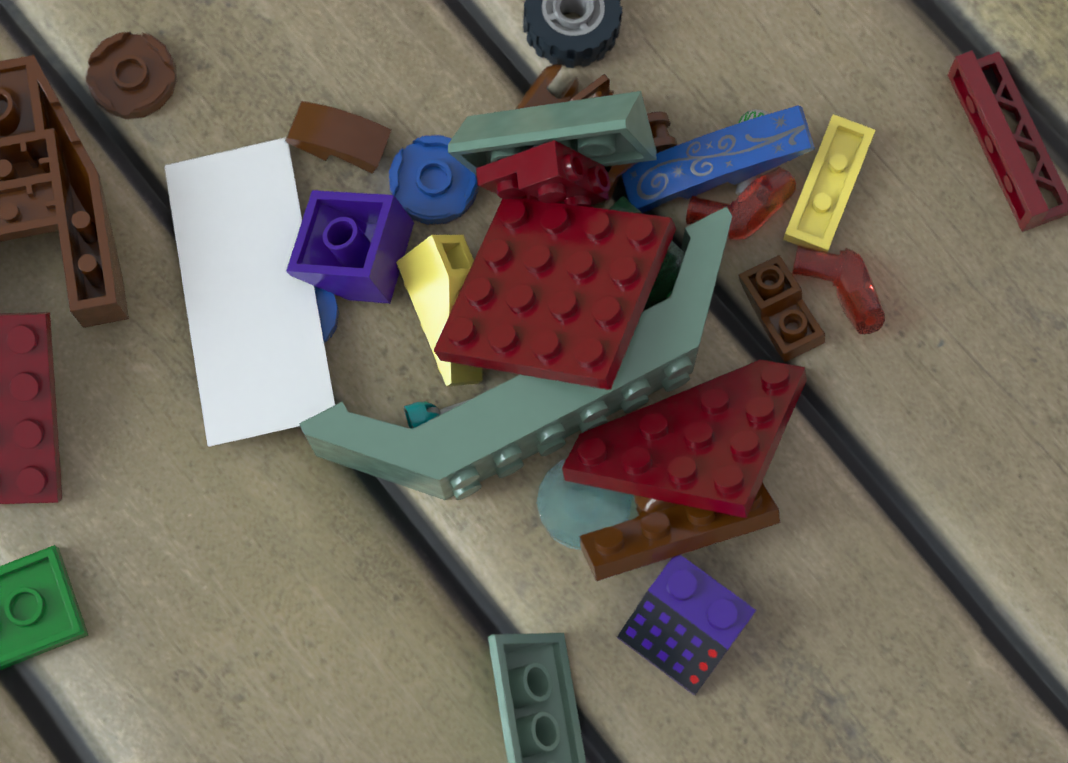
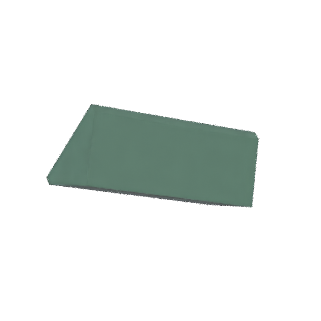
[448,91,657,176]
[488,633,586,763]

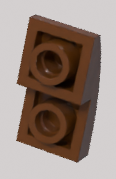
[285,101,392,174]
[739,255,825,363]

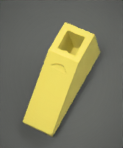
[396,235,482,386]

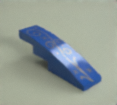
[622,105,815,214]

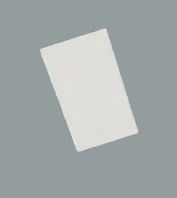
[165,138,335,447]

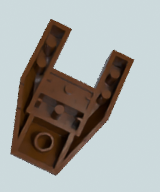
[0,55,129,328]

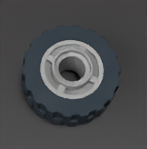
[523,0,623,68]

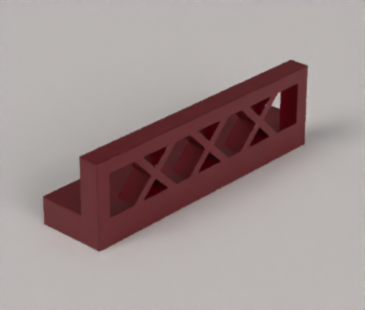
[948,50,1068,232]

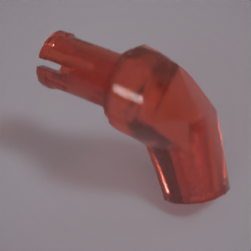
[686,167,796,241]
[792,245,885,335]

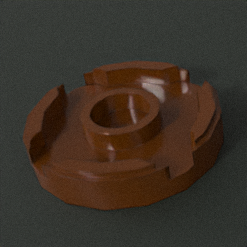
[86,32,177,119]

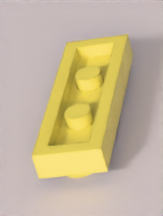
[783,114,876,256]

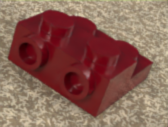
[476,140,610,207]

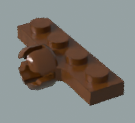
[579,482,780,581]

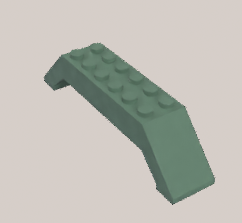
[299,207,732,500]

